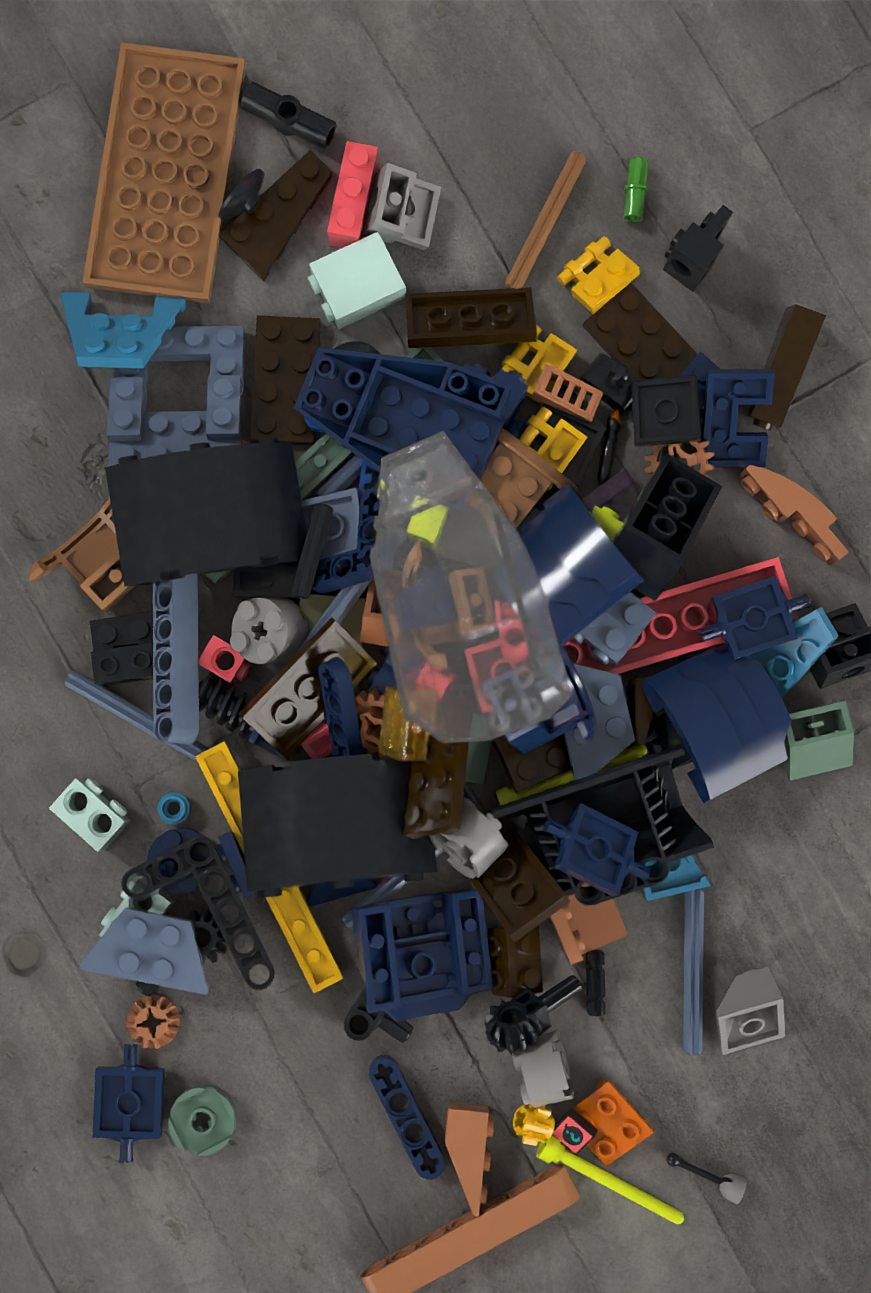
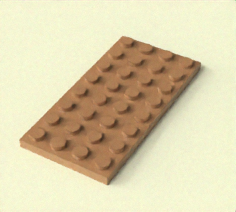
[82,42,246,304]

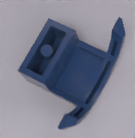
[486,627,596,754]

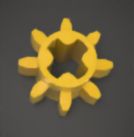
[513,1104,555,1146]

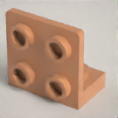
[550,883,627,965]

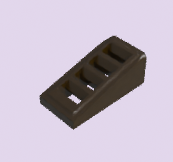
[627,678,653,745]

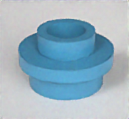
[157,792,191,825]

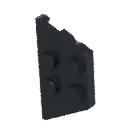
[530,384,606,488]

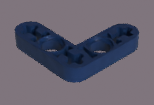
[312,487,393,594]

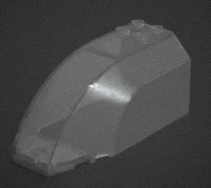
[370,431,572,743]

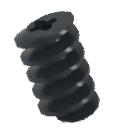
[199,672,250,739]

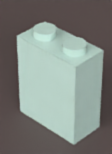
[307,232,406,330]

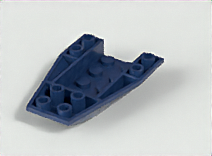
[294,347,512,512]

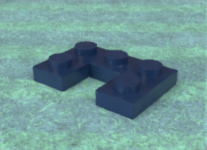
[700,369,775,467]

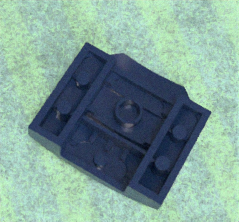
[493,483,644,645]
[640,643,791,803]
[352,889,493,1022]

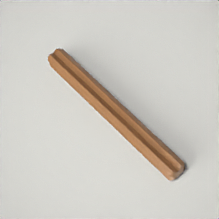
[505,151,586,289]

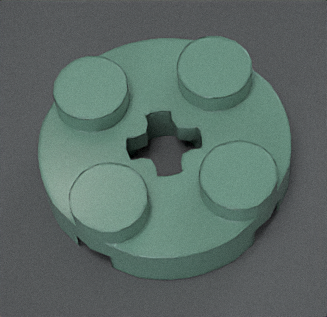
[168,1085,237,1156]

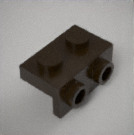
[488,926,543,998]

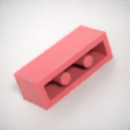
[327,141,379,248]

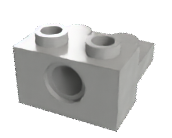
[363,163,441,250]

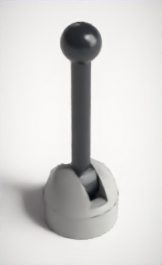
[666,1153,747,1205]

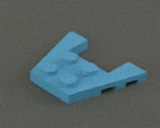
[61,292,186,368]

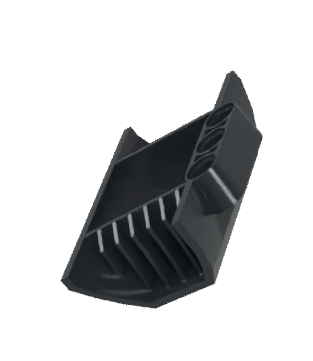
[491,745,715,906]

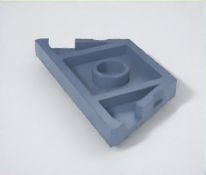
[547,658,635,780]
[79,907,210,995]

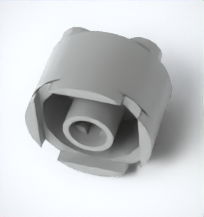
[230,597,308,664]
[430,798,508,879]
[512,1030,574,1107]

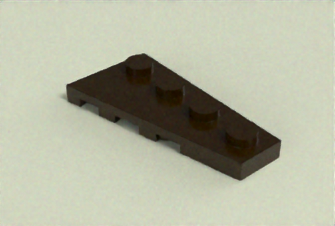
[220,150,333,282]

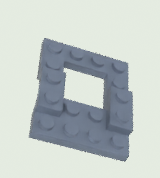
[107,326,245,467]

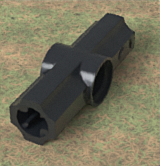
[240,81,337,150]

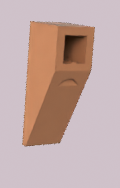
[445,1101,494,1217]

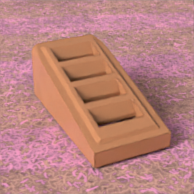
[532,364,604,423]

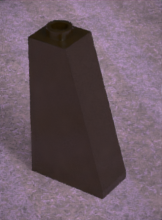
[747,304,826,431]

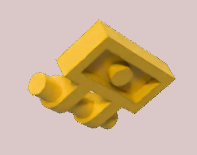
[556,236,640,315]
[501,325,577,405]
[518,407,588,491]

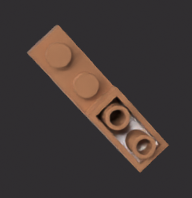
[738,465,849,565]

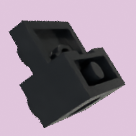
[663,205,733,292]
[810,603,871,689]
[90,611,153,687]

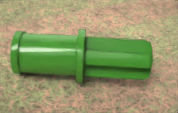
[623,157,649,223]

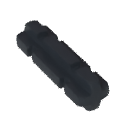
[586,950,606,1016]

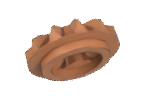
[126,994,180,1049]

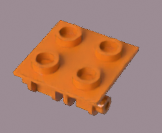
[561,1078,655,1167]

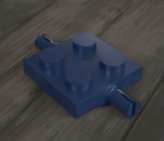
[698,576,811,660]
[544,803,651,896]
[92,1044,165,1163]

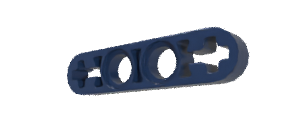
[319,657,363,757]
[369,1055,445,1180]

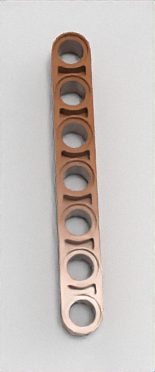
[360,1164,580,1293]

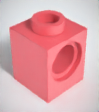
[198,635,252,685]

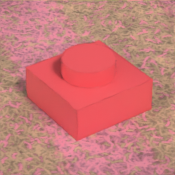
[301,719,332,759]

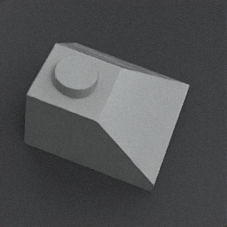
[716,967,785,1055]

